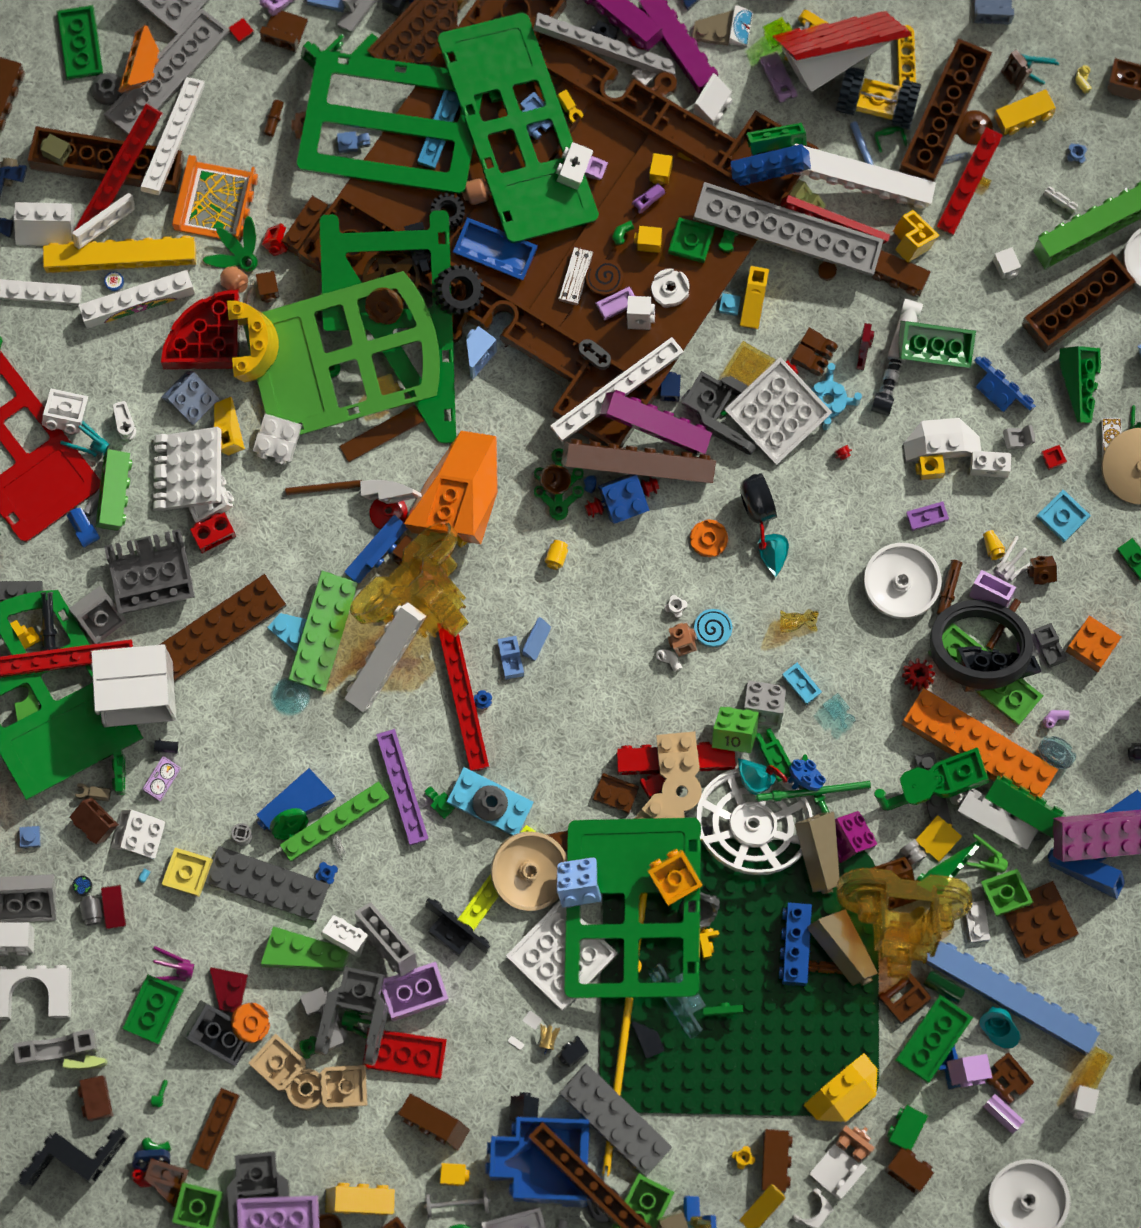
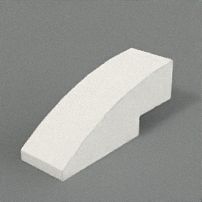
[360,480,422,504]

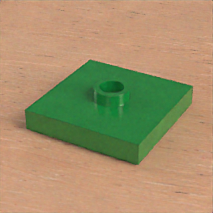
[668,218,715,263]

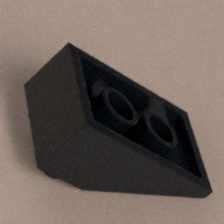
[180,1000,249,1067]

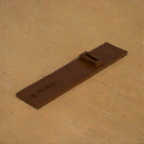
[340,405,424,462]

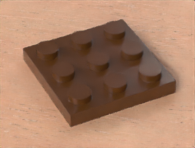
[1004,881,1079,959]

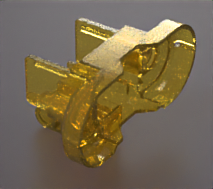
[350,522,469,639]
[837,868,973,980]

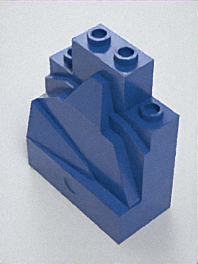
[486,1117,589,1208]

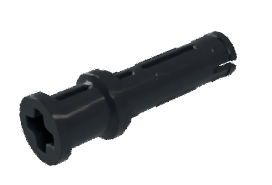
[40,592,58,651]

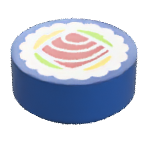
[104,272,124,292]

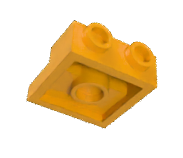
[648,849,703,906]

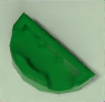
[703,1003,743,1017]

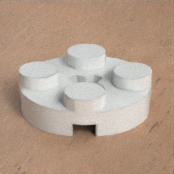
[651,269,690,308]

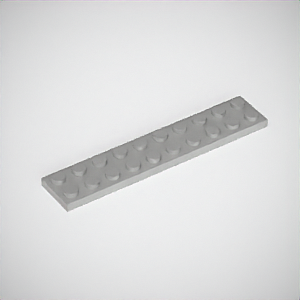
[693,182,883,276]

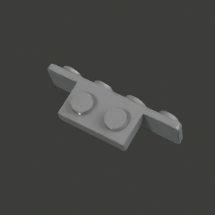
[337,0,376,33]

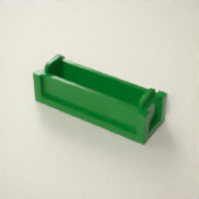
[747,123,807,155]

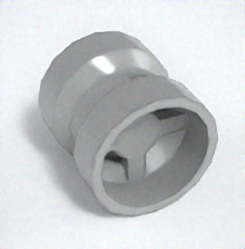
[231,823,252,846]
[899,840,926,867]

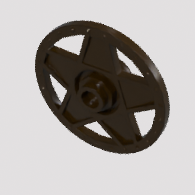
[363,251,420,302]

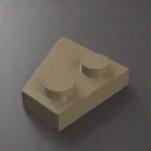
[693,11,734,46]

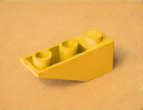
[740,266,769,329]
[214,397,245,456]

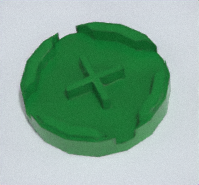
[269,808,309,840]

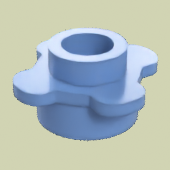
[1067,144,1087,163]

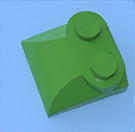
[981,869,1033,917]

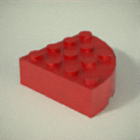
[161,290,240,370]

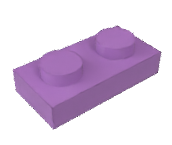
[906,501,949,531]

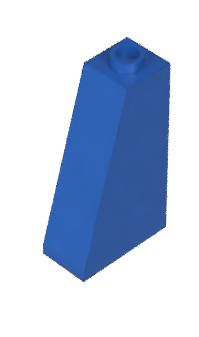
[256,768,336,832]
[1047,848,1125,900]

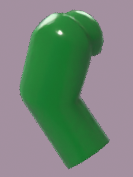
[141,1137,172,1151]

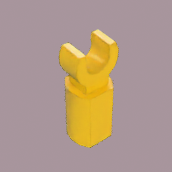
[557,90,583,124]

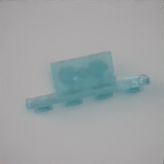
[648,963,706,1039]

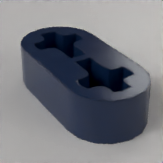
[132,1149,171,1171]

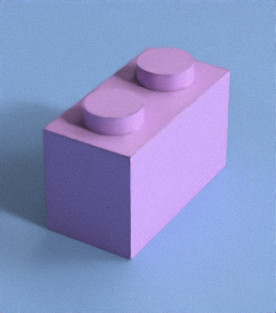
[969,570,1016,607]
[947,1054,992,1088]

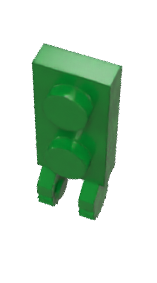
[755,728,791,782]

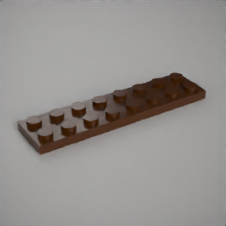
[159,574,287,681]

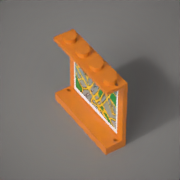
[172,155,258,242]

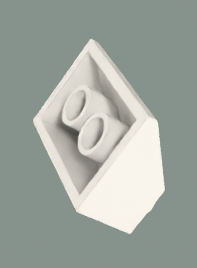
[14,202,75,246]

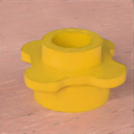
[732,1146,755,1170]

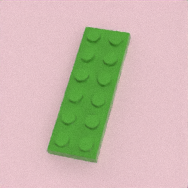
[287,570,358,692]
[928,623,1043,726]

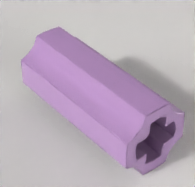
[983,1094,1025,1134]

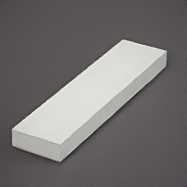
[72,193,135,249]

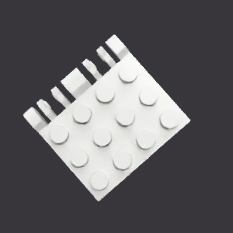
[153,427,221,511]

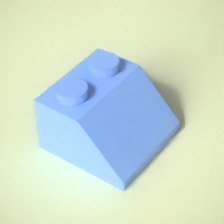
[466,326,497,379]

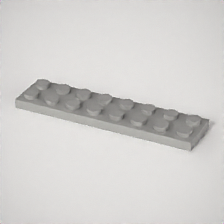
[104,8,230,135]

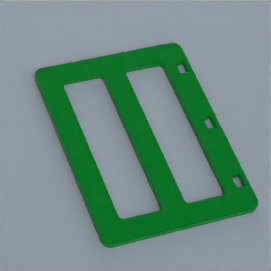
[297,50,483,194]

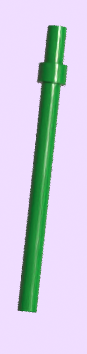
[756,781,871,802]

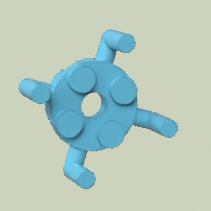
[812,363,862,430]

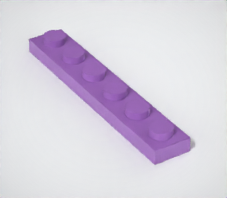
[376,729,429,846]

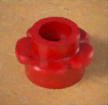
[834,445,852,461]

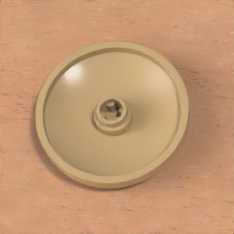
[1101,428,1141,504]
[491,831,567,911]

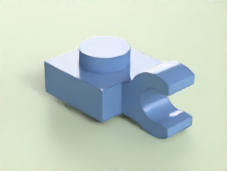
[337,131,370,153]

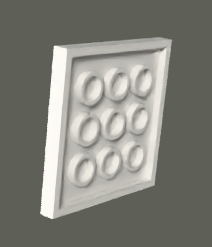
[725,357,832,465]
[506,901,618,1011]

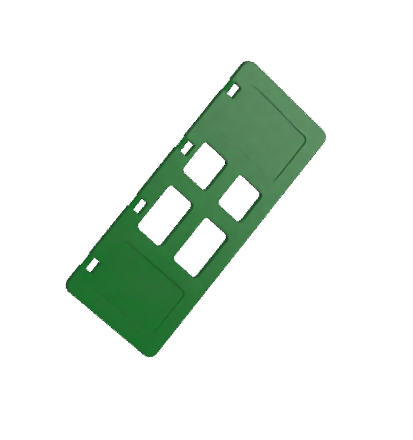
[437,13,599,243]

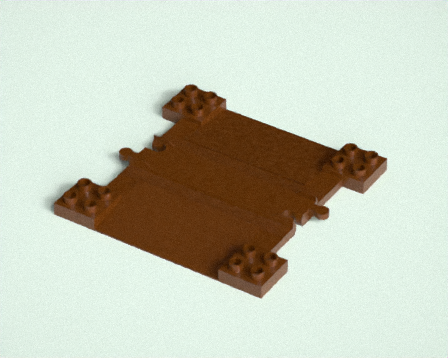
[298,0,819,448]

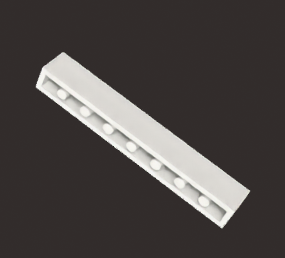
[792,144,936,209]

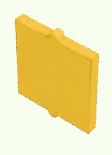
[915,815,962,862]

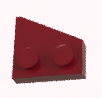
[857,323,875,370]

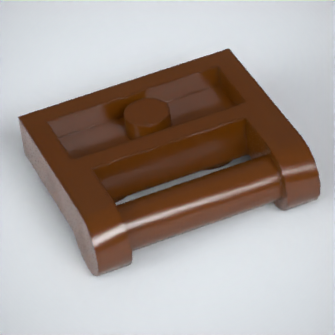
[878,971,931,1024]

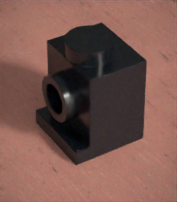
[557,1035,589,1067]

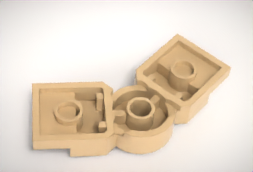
[634,731,702,819]
[248,1033,367,1110]

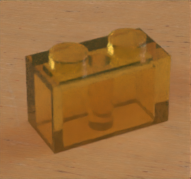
[1074,1046,1113,1089]

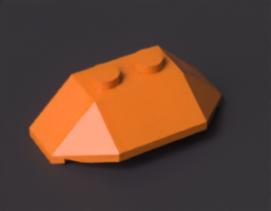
[118,25,159,93]

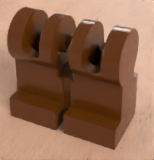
[790,327,838,377]

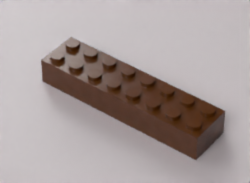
[899,38,992,182]
[28,126,185,194]

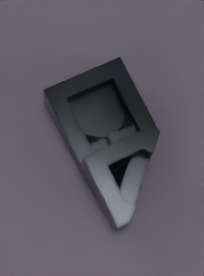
[631,1021,665,1059]

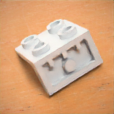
[111,810,165,859]
[321,915,368,958]
[810,1144,867,1201]

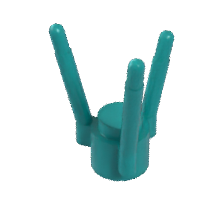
[1021,54,1059,85]
[60,421,110,458]

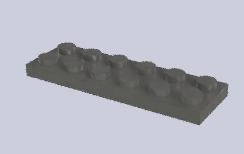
[205,846,330,922]
[558,1063,672,1177]

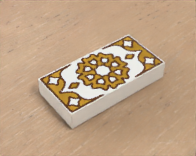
[1101,418,1122,457]

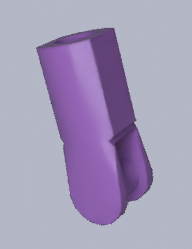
[631,183,665,214]

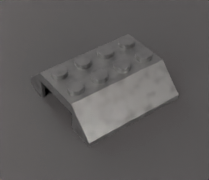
[104,529,195,615]

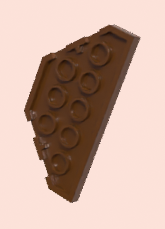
[367,0,458,64]

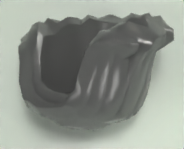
[679,892,720,931]

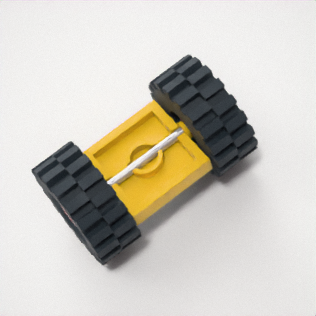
[836,67,921,130]

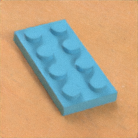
[446,767,534,836]

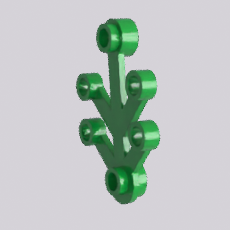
[534,448,584,520]

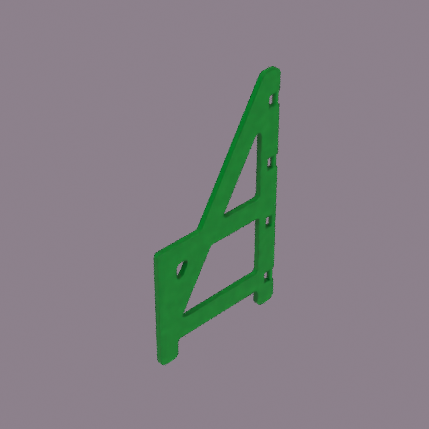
[320,210,457,443]

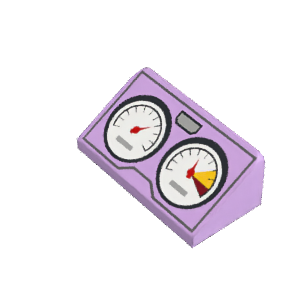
[143,756,181,802]

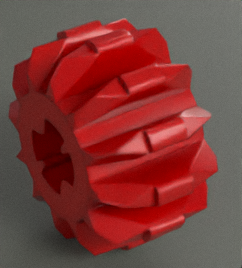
[902,658,935,692]

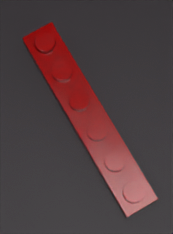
[937,127,1003,235]
[780,195,890,244]

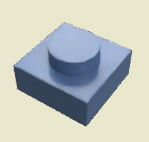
[19,826,41,848]

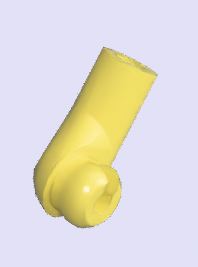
[1075,65,1092,94]

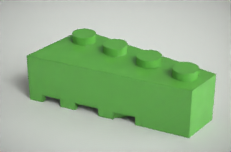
[261,926,350,971]

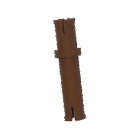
[936,560,963,616]

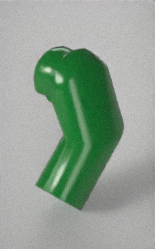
[612,221,634,246]

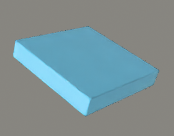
[1036,490,1091,543]

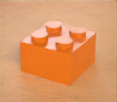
[1065,615,1122,673]

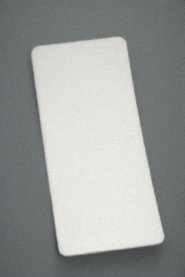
[508,1011,542,1050]

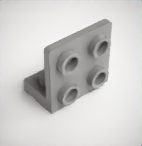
[744,681,786,730]

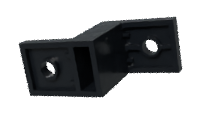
[18,1127,130,1190]

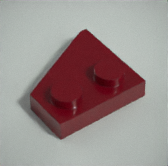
[210,967,248,1013]

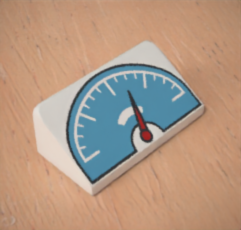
[729,5,753,47]

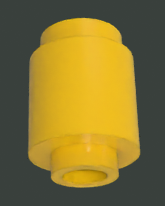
[544,540,568,570]

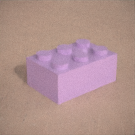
[382,962,449,1022]

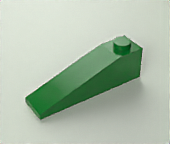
[1059,346,1101,423]
[915,841,982,903]

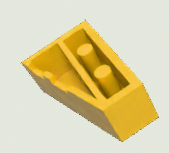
[325,1183,395,1215]

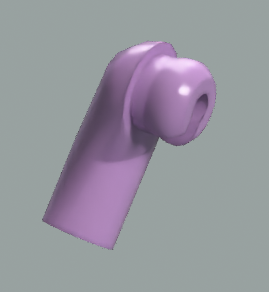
[1043,710,1069,729]

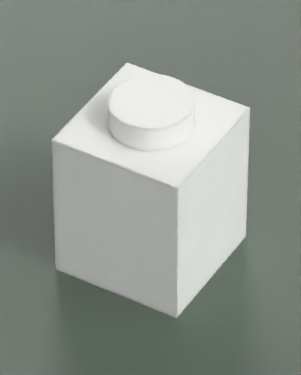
[993,247,1021,280]

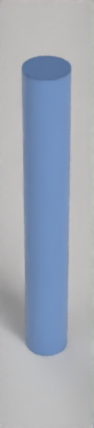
[850,121,874,165]

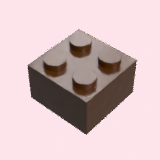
[884,1148,935,1196]

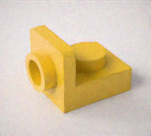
[10,620,40,649]
[700,928,719,960]

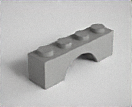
[13,1029,99,1067]

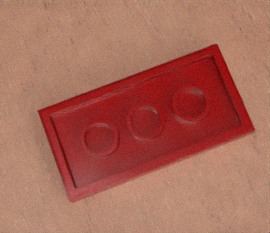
[362,1028,447,1079]

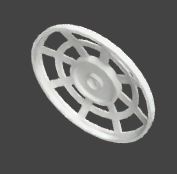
[696,768,812,875]

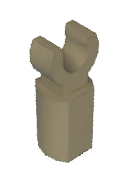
[75,783,111,802]

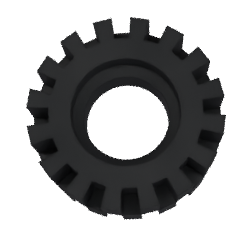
[431,193,465,230]

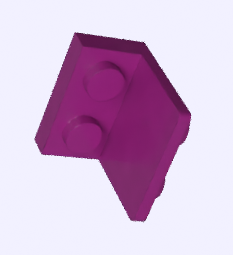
[835,811,877,863]

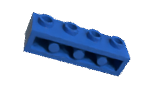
[731,144,811,186]
[779,903,812,986]

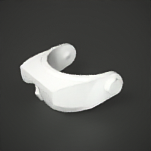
[793,1188,833,1228]

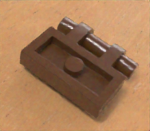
[986,1052,1035,1105]

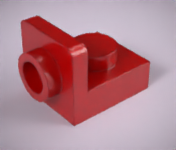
[262,223,288,256]

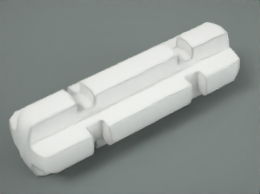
[1043,187,1078,214]

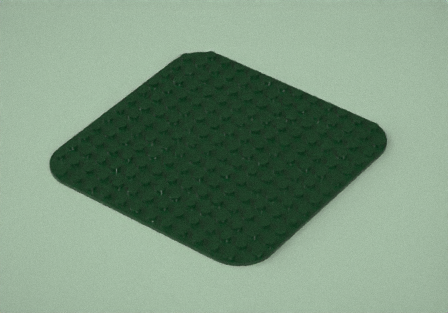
[600,839,879,1116]

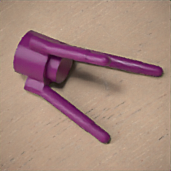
[153,946,195,982]

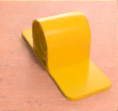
[740,1185,785,1228]

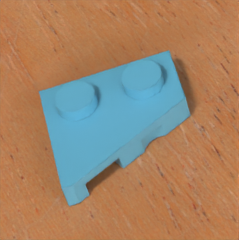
[267,613,306,652]

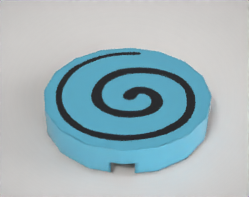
[694,609,733,647]

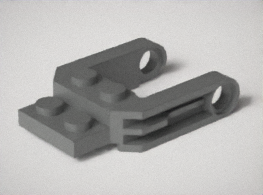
[682,371,756,455]
[315,967,389,1066]
[227,1151,290,1228]

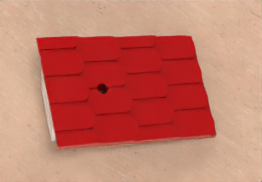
[773,11,912,92]

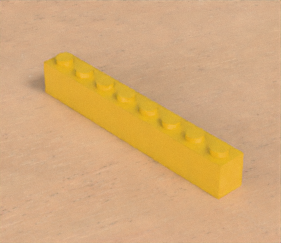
[43,236,197,273]

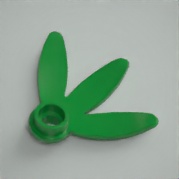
[203,216,258,272]

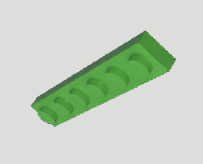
[280,781,390,862]

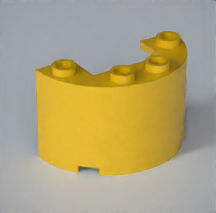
[227,301,279,382]

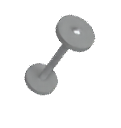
[424,1188,491,1219]

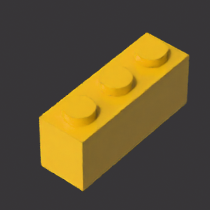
[994,89,1056,136]

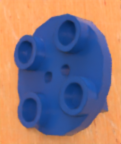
[788,759,826,791]

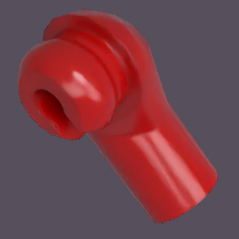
[131,1170,152,1188]

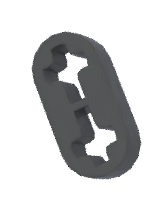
[579,339,611,370]

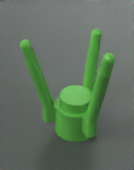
[966,834,1008,874]

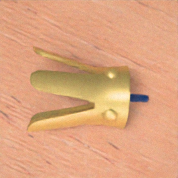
[539,1024,561,1055]

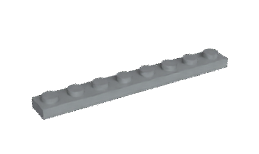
[533,13,676,75]

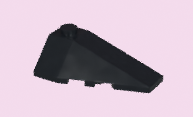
[956,646,1041,692]

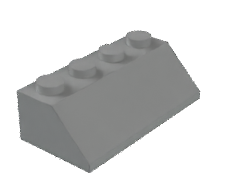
[0,874,57,923]

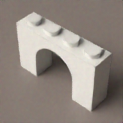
[0,965,72,1020]

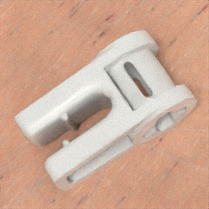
[113,401,136,441]

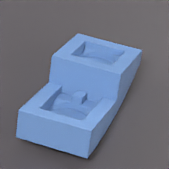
[497,636,524,680]

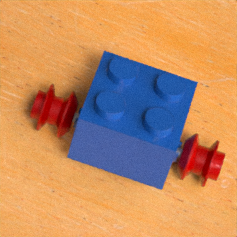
[584,474,660,524]

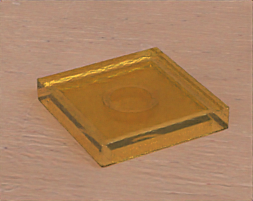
[723,341,775,386]

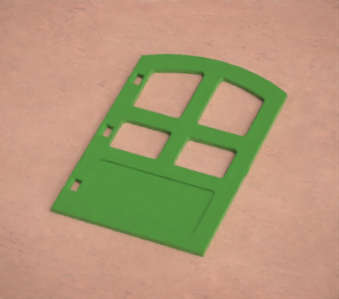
[243,271,440,435]

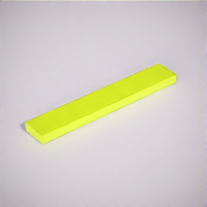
[458,825,536,932]

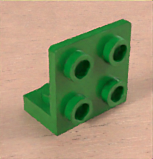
[300,34,345,69]

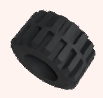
[432,265,484,315]

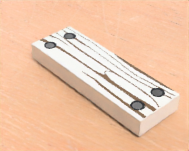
[559,247,593,305]

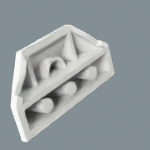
[904,418,981,462]

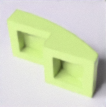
[790,180,826,209]
[63,1055,107,1070]

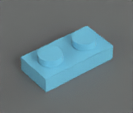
[782,662,822,705]

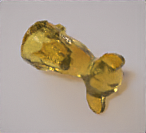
[780,609,819,633]

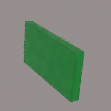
[57,5,103,80]
[895,995,973,1084]

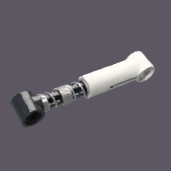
[871,299,923,416]

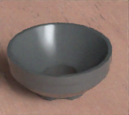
[91,72,124,105]
[472,785,508,821]

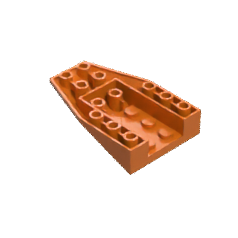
[404,431,498,544]

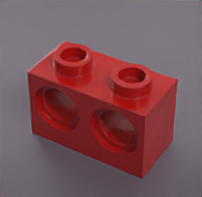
[190,512,236,553]

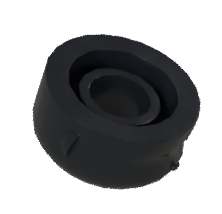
[740,473,777,524]

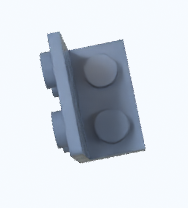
[974,0,1014,25]
[161,370,219,425]

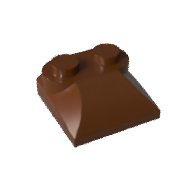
[1107,58,1141,101]

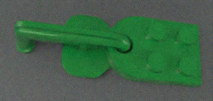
[874,747,990,811]

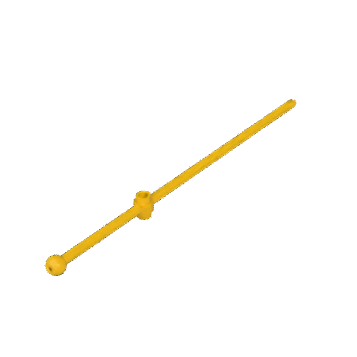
[602,893,648,1177]

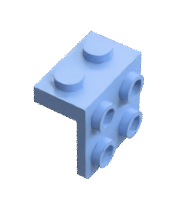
[557,858,601,908]

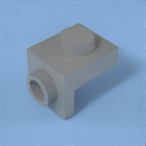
[1003,425,1036,449]

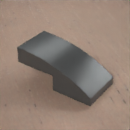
[1033,623,1067,668]

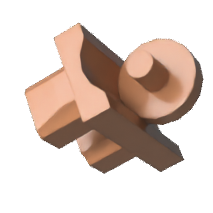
[836,1126,875,1162]

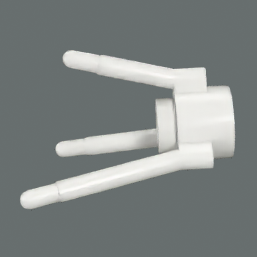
[996,536,1030,581]

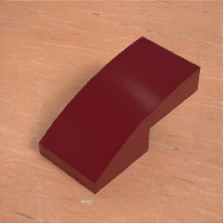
[101,884,126,929]

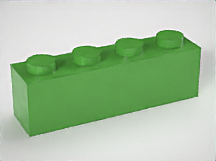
[95,449,132,531]

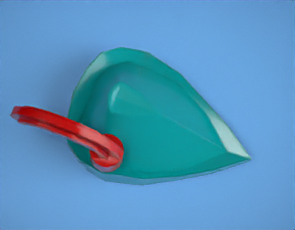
[758,522,789,578]
[738,758,787,795]

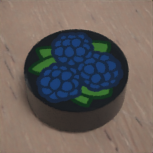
[72,876,93,896]

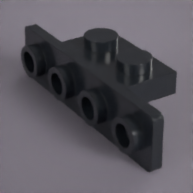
[425,898,491,957]

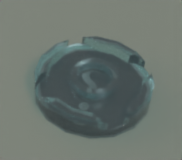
[1038,736,1076,769]

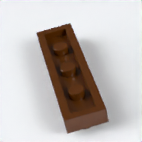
[189,1088,240,1171]

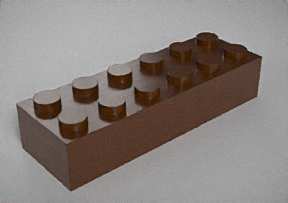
[1021,253,1136,353]

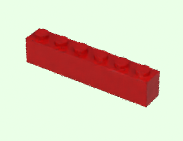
[617,742,736,776]

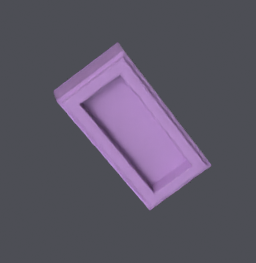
[596,286,635,321]

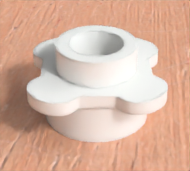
[665,595,687,618]

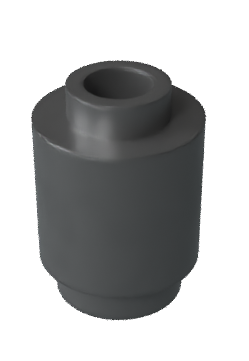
[80,896,102,926]

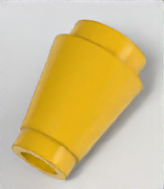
[983,530,1006,560]

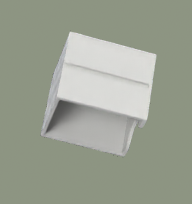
[92,644,176,727]

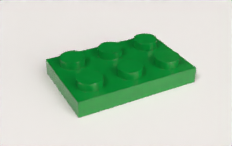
[122,974,184,1045]

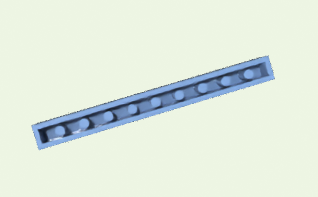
[912,932,1100,1056]

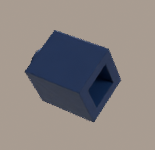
[660,372,681,402]

